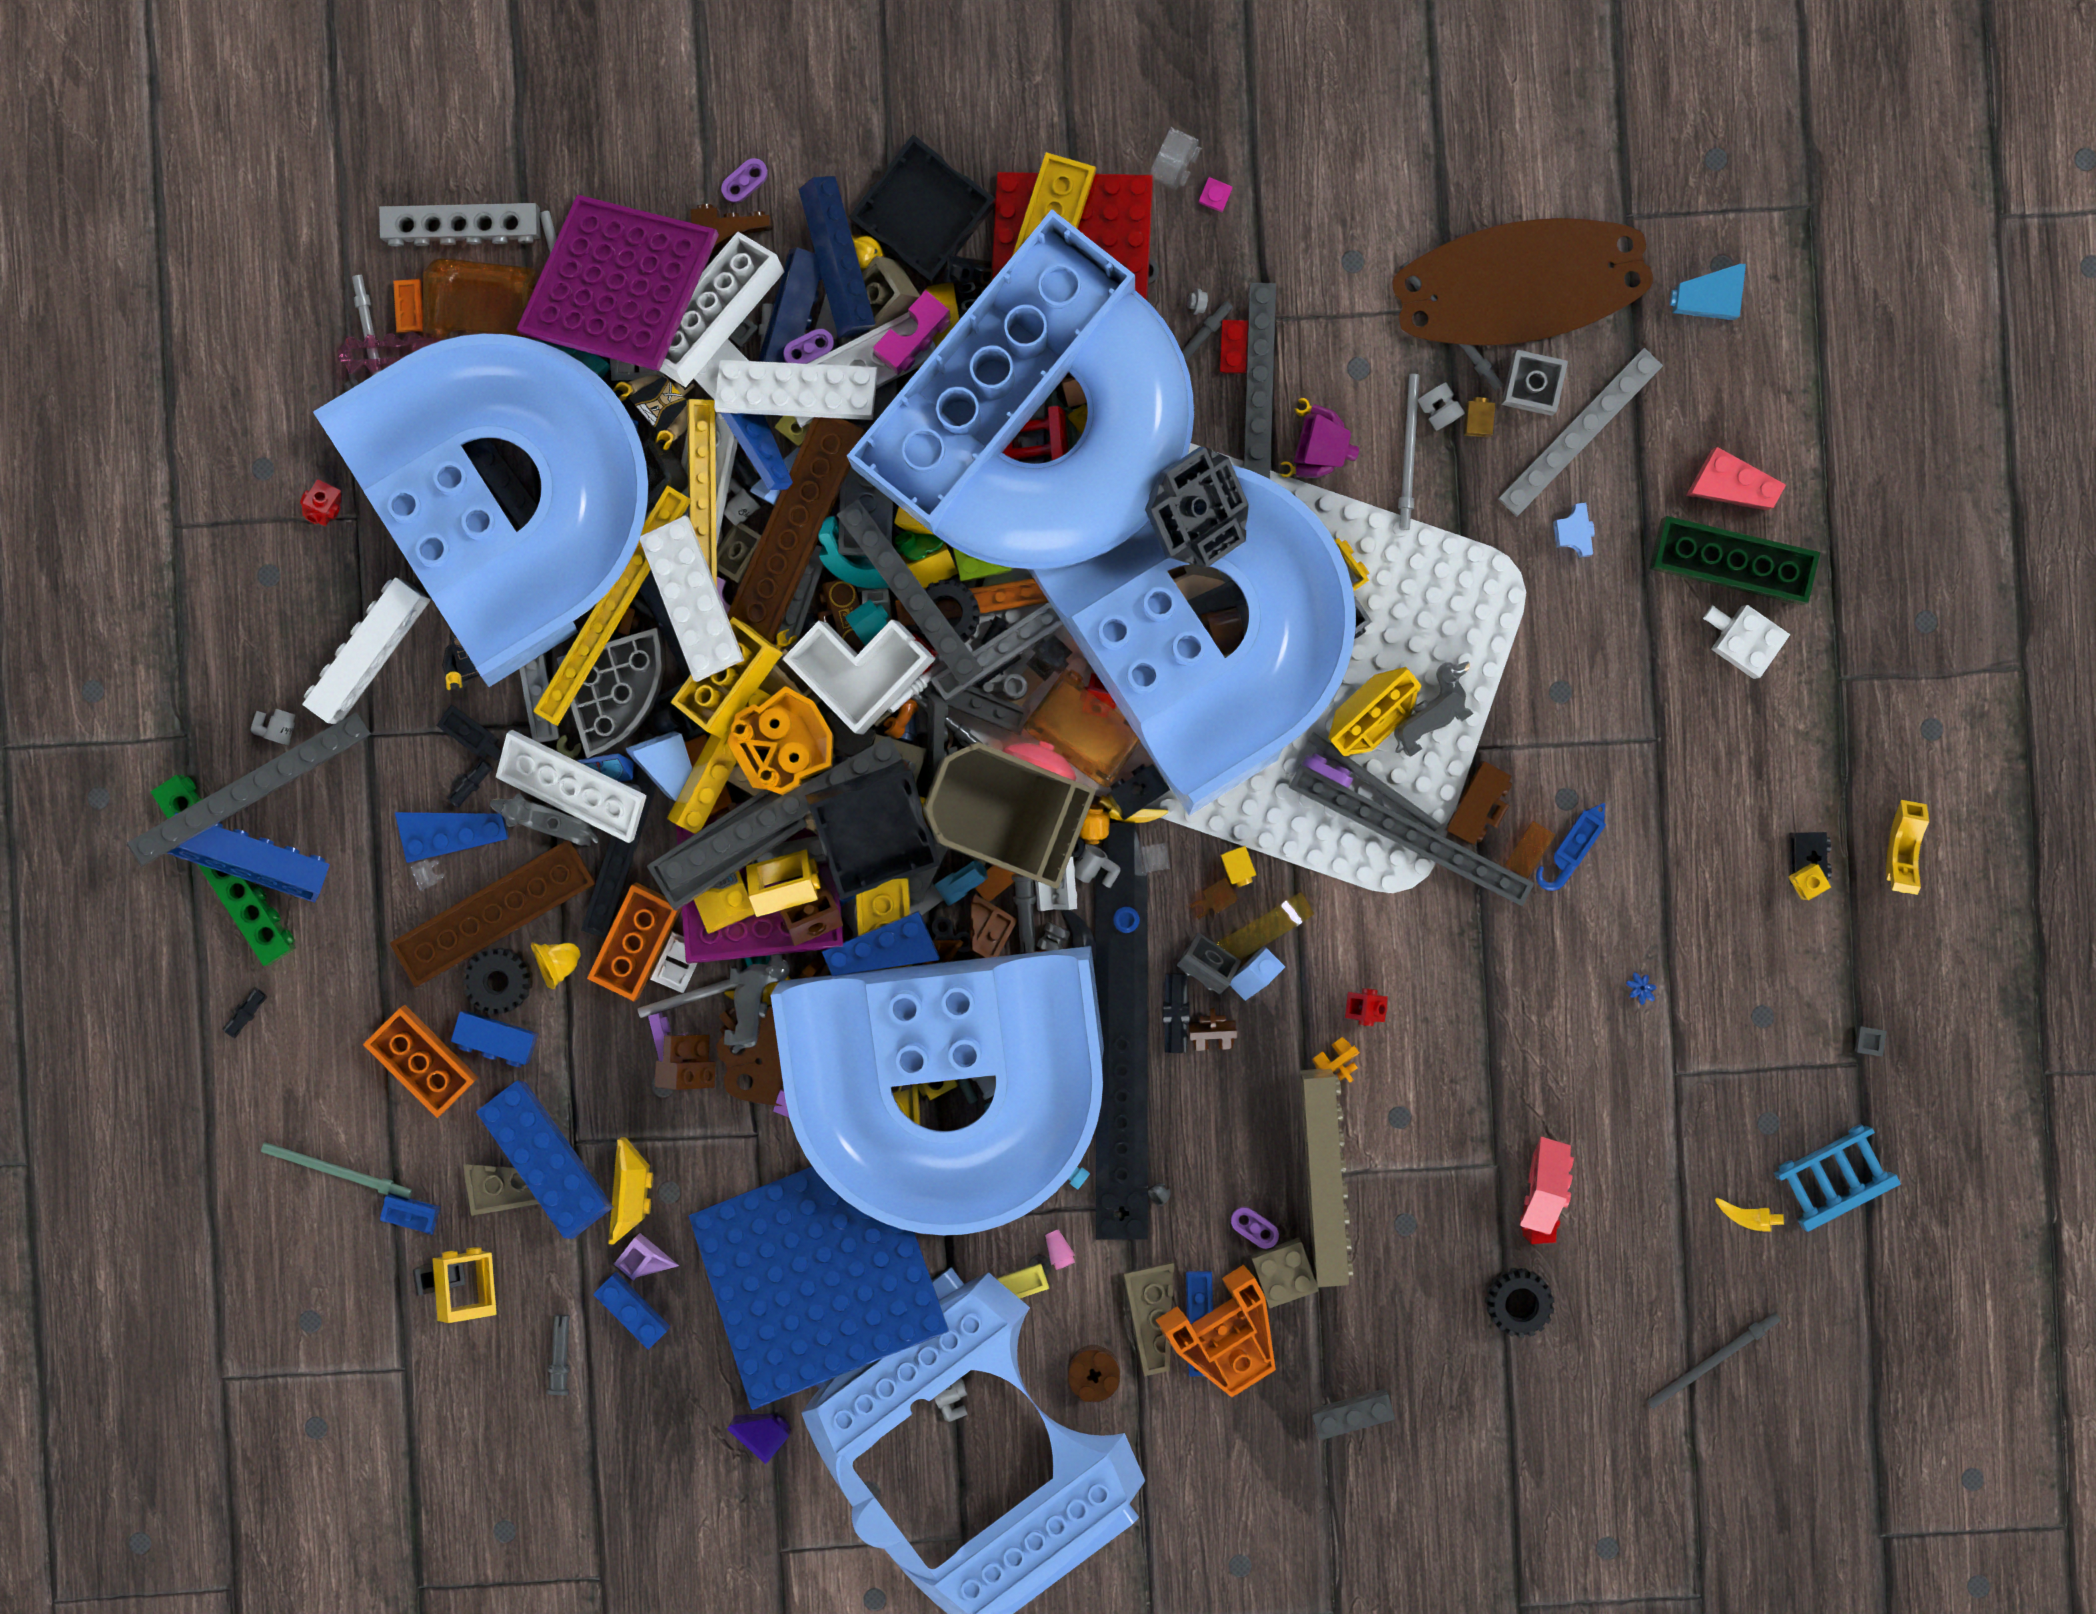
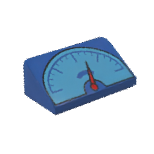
[577,754,634,782]

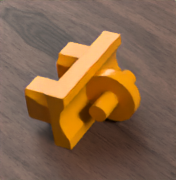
[1312,1037,1360,1083]

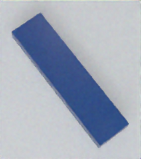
[1186,1270,1213,1377]

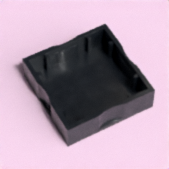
[849,135,996,286]
[805,761,941,900]

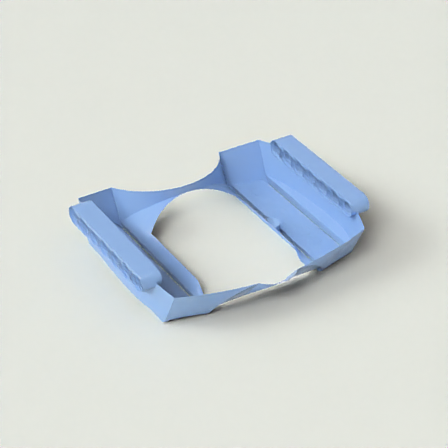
[801,1267,1145,1614]

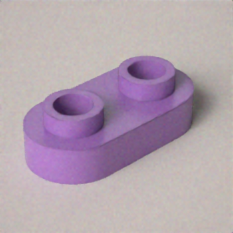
[721,158,768,203]
[783,329,834,364]
[1302,753,1353,788]
[1231,1206,1279,1249]

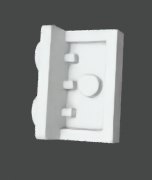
[1035,857,1077,911]

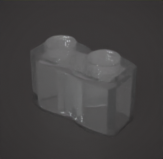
[1149,127,1202,191]

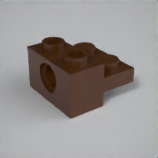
[779,875,843,946]
[655,1034,716,1090]

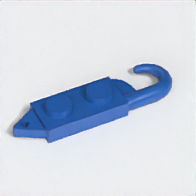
[1536,803,1606,891]

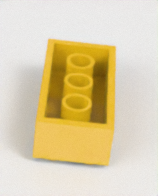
[671,617,783,738]

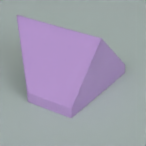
[614,1233,679,1281]

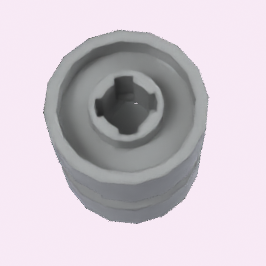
[1417,382,1465,431]

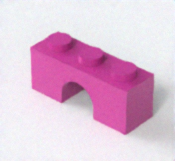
[873,290,951,375]

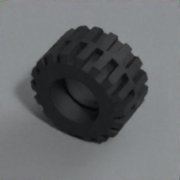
[914,579,980,643]
[1485,1268,1555,1338]

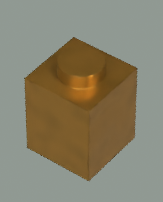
[1463,397,1495,437]

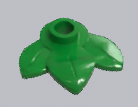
[894,531,944,560]

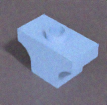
[1553,503,1595,558]

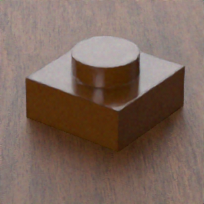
[619,608,641,636]

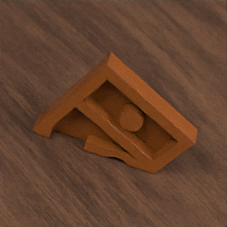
[970,894,1018,959]

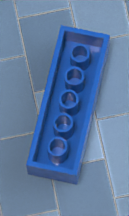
[167,813,330,903]
[476,1080,614,1239]

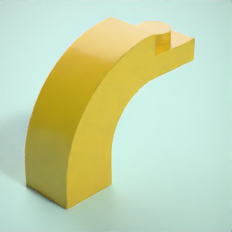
[1886,800,1929,895]

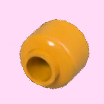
[1078,804,1110,844]

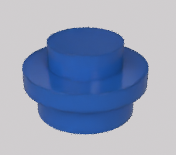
[1113,907,1140,933]

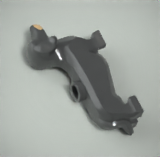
[1394,661,1473,757]
[490,793,599,847]
[724,954,790,1054]

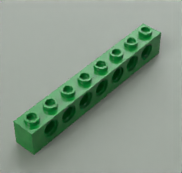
[150,775,296,966]

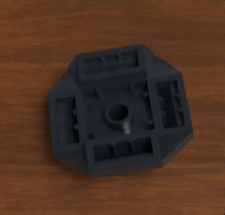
[1145,447,1249,568]

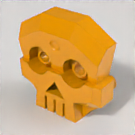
[727,686,834,795]

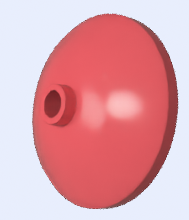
[1002,741,1077,781]

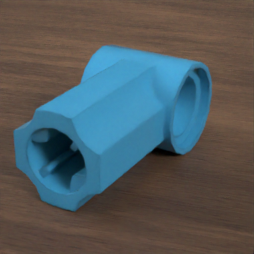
[934,859,988,907]

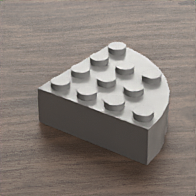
[557,628,665,758]

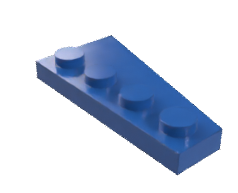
[720,412,793,490]
[395,812,509,863]
[822,910,940,976]

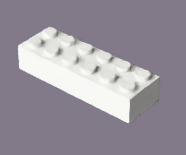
[660,232,784,387]
[302,577,431,724]

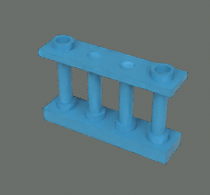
[1773,1125,1901,1232]

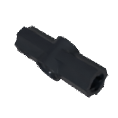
[1163,973,1190,1053]

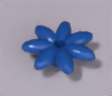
[1626,973,1657,1005]

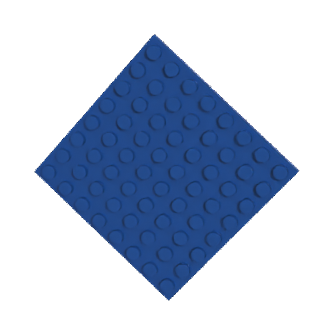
[688,1166,950,1410]

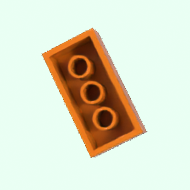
[587,882,682,1001]
[363,1005,479,1118]

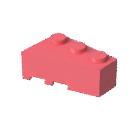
[1686,447,1786,511]
[1520,1137,1574,1235]

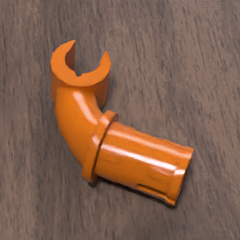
[883,698,918,739]

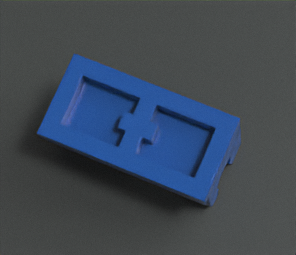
[380,1193,441,1235]

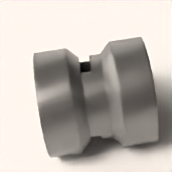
[1037,922,1071,951]

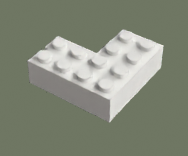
[783,619,936,735]

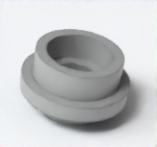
[1187,288,1208,315]

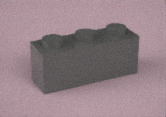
[1310,1388,1395,1440]

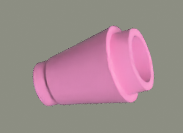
[1045,1229,1075,1270]

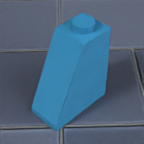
[1669,264,1746,320]

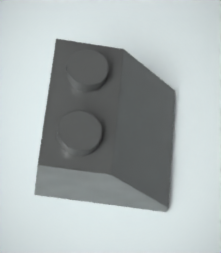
[1176,932,1241,994]

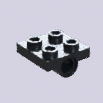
[653,681,705,742]

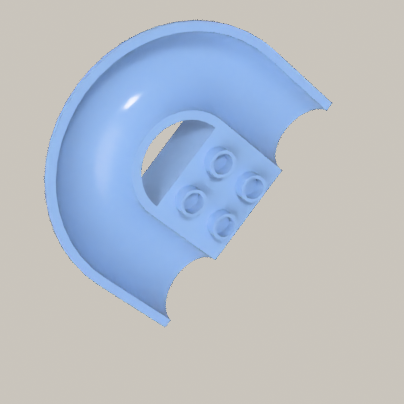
[847,209,1194,569]
[313,334,648,687]
[1028,465,1356,816]
[771,946,1104,1235]

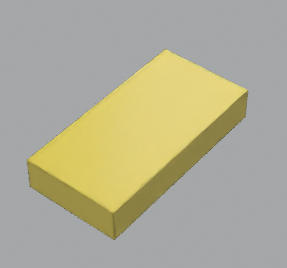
[996,1263,1049,1299]

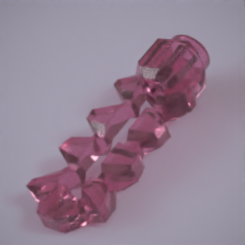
[338,331,442,374]

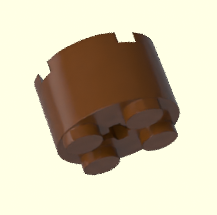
[1201,606,1244,658]
[1068,1345,1120,1402]

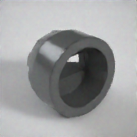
[1148,1183,1171,1207]

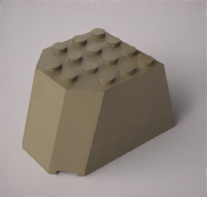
[922,742,1096,889]

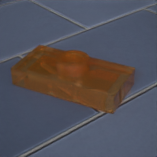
[1504,821,1555,879]

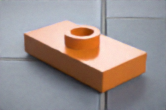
[393,279,424,334]

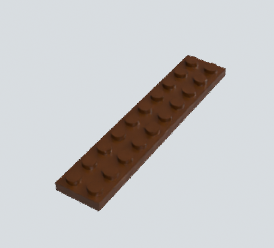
[727,417,867,645]

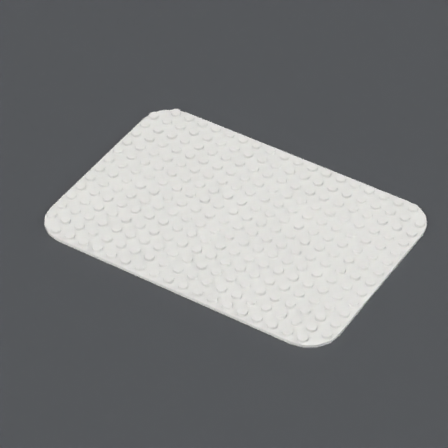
[948,409,1526,893]

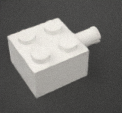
[1703,605,1790,679]

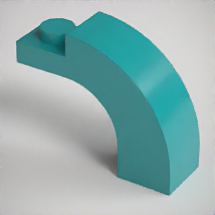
[819,516,890,589]

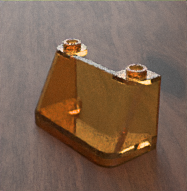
[423,258,536,339]
[1023,669,1141,788]

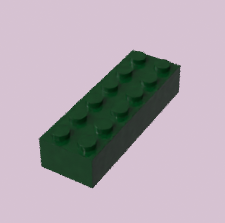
[1649,516,1821,605]

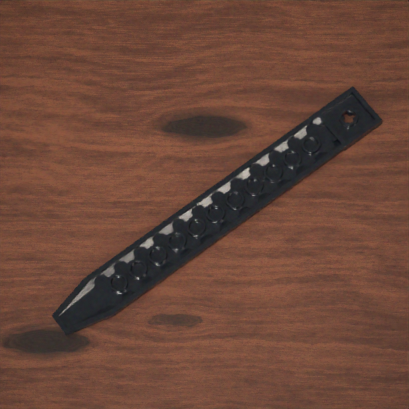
[1095,823,1148,1240]

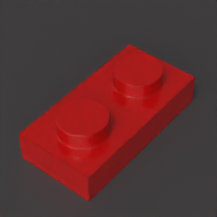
[1220,320,1248,374]

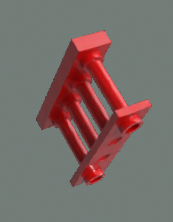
[1002,406,1068,461]

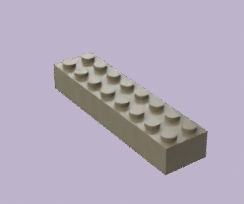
[1299,1069,1353,1287]

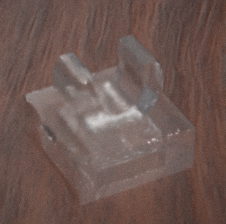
[410,859,444,891]

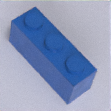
[451,1010,539,1067]
[593,1272,671,1350]

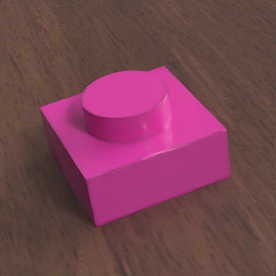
[1199,177,1233,213]

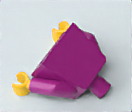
[1280,398,1359,478]

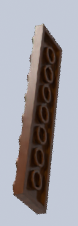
[390,840,596,988]

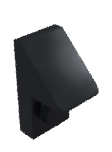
[413,1262,466,1296]

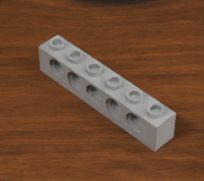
[379,203,541,246]

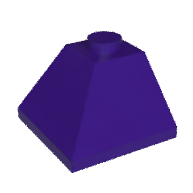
[727,1413,792,1464]

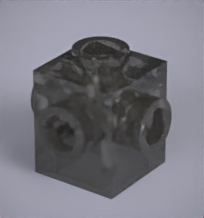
[1026,635,1073,681]

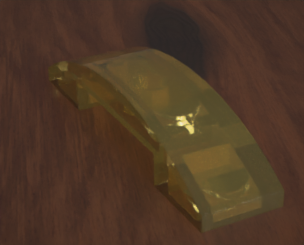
[1215,892,1314,960]

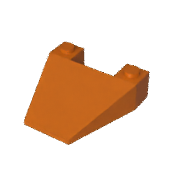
[1156,1265,1276,1397]

